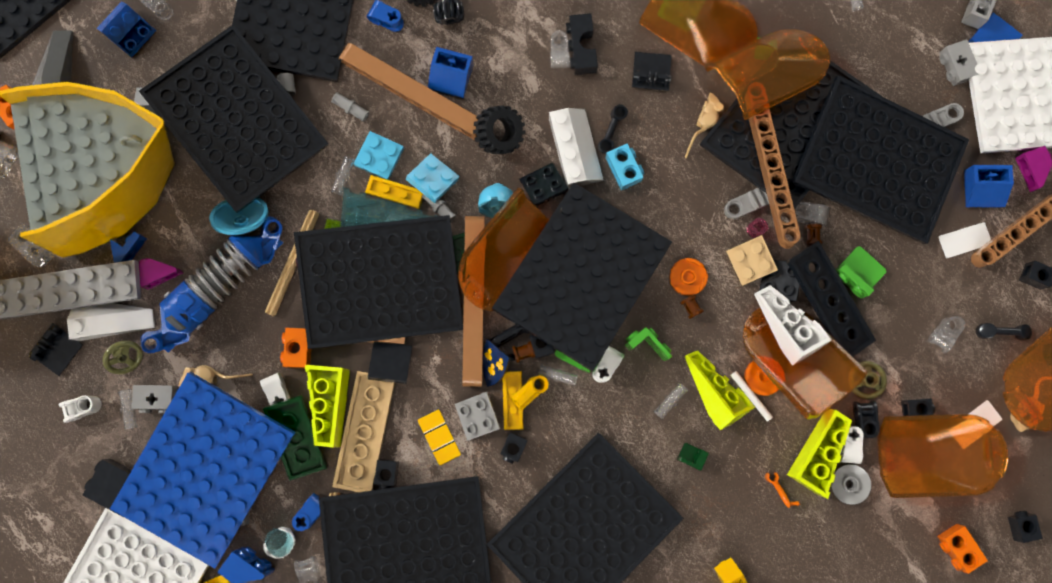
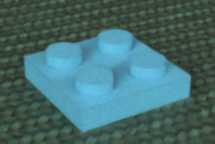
[354,131,404,180]
[406,153,460,203]

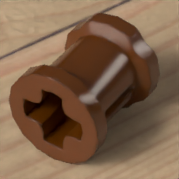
[805,224,823,246]
[680,294,704,319]
[512,341,535,363]

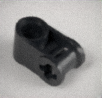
[853,400,880,439]

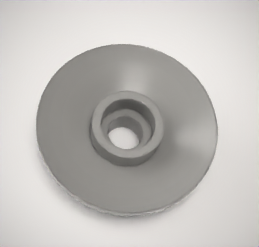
[831,464,871,505]

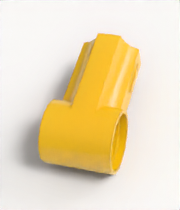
[510,375,549,410]

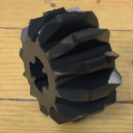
[433,0,464,25]

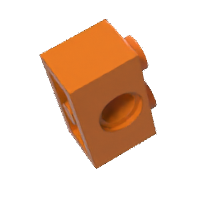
[280,328,312,368]

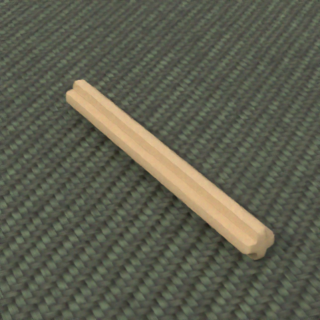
[265,210,319,316]

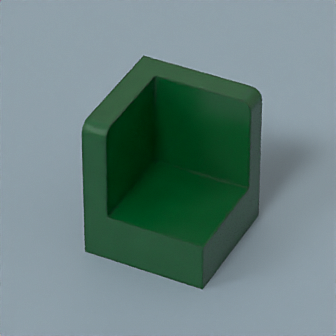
[677,443,709,471]

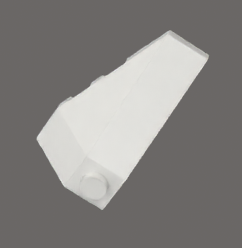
[754,285,831,366]
[67,303,155,341]

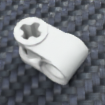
[592,346,624,383]
[260,372,290,405]
[59,396,102,423]
[840,426,864,464]

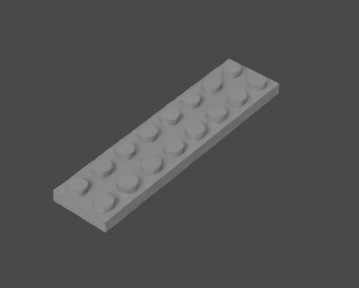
[0,260,141,320]

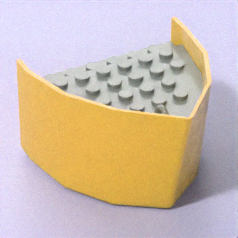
[0,82,175,258]

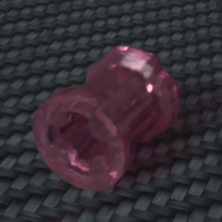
[747,218,768,238]

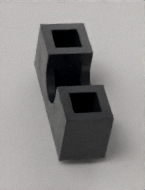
[566,13,598,75]

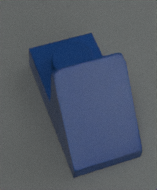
[110,231,147,263]

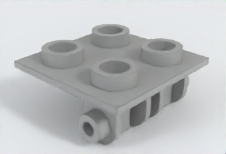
[455,392,500,441]

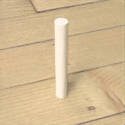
[730,371,773,421]

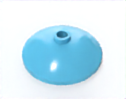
[209,198,268,235]

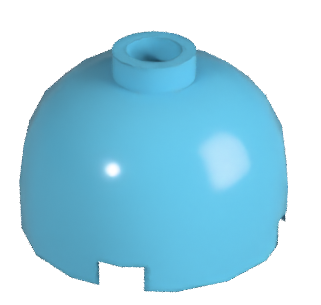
[478,183,516,218]

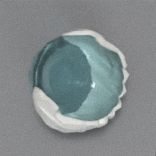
[264,527,295,559]

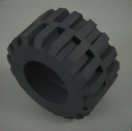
[473,105,525,154]

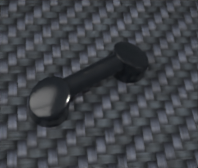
[598,104,628,154]
[976,323,1032,340]

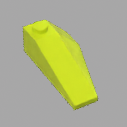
[685,351,755,430]

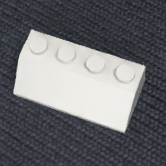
[549,108,604,189]

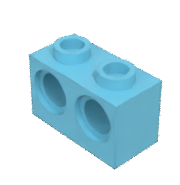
[605,144,644,191]

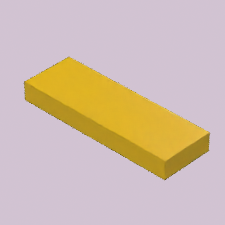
[365,175,423,210]
[503,371,523,430]

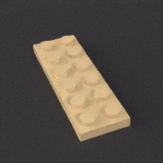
[332,371,395,492]

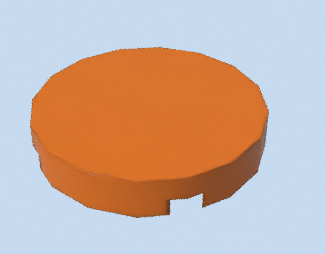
[669,258,708,296]
[744,357,784,396]

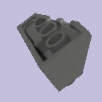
[32,30,73,85]

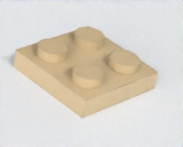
[726,235,778,286]

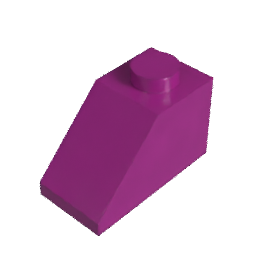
[1015,146,1052,192]
[138,258,183,290]

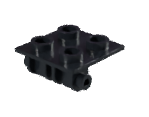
[632,52,672,91]
[519,163,568,207]
[759,260,800,302]
[29,323,83,376]

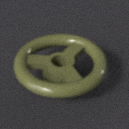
[102,340,143,374]
[848,361,887,400]

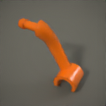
[765,472,800,508]

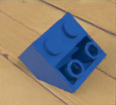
[97,1,156,58]
[428,47,474,99]
[964,165,1014,208]
[218,547,275,583]

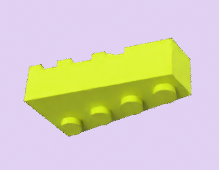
[305,365,350,447]
[787,408,852,499]

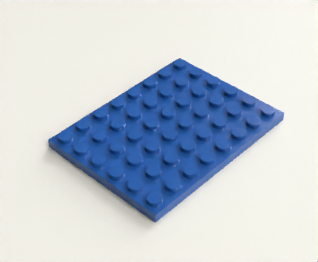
[110,371,296,569]

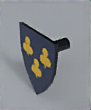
[483,339,515,387]

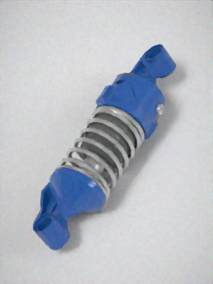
[140,216,283,353]

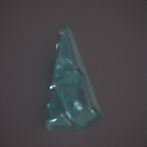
[340,187,438,227]

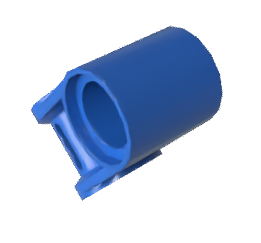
[366,0,404,32]
[292,493,321,531]

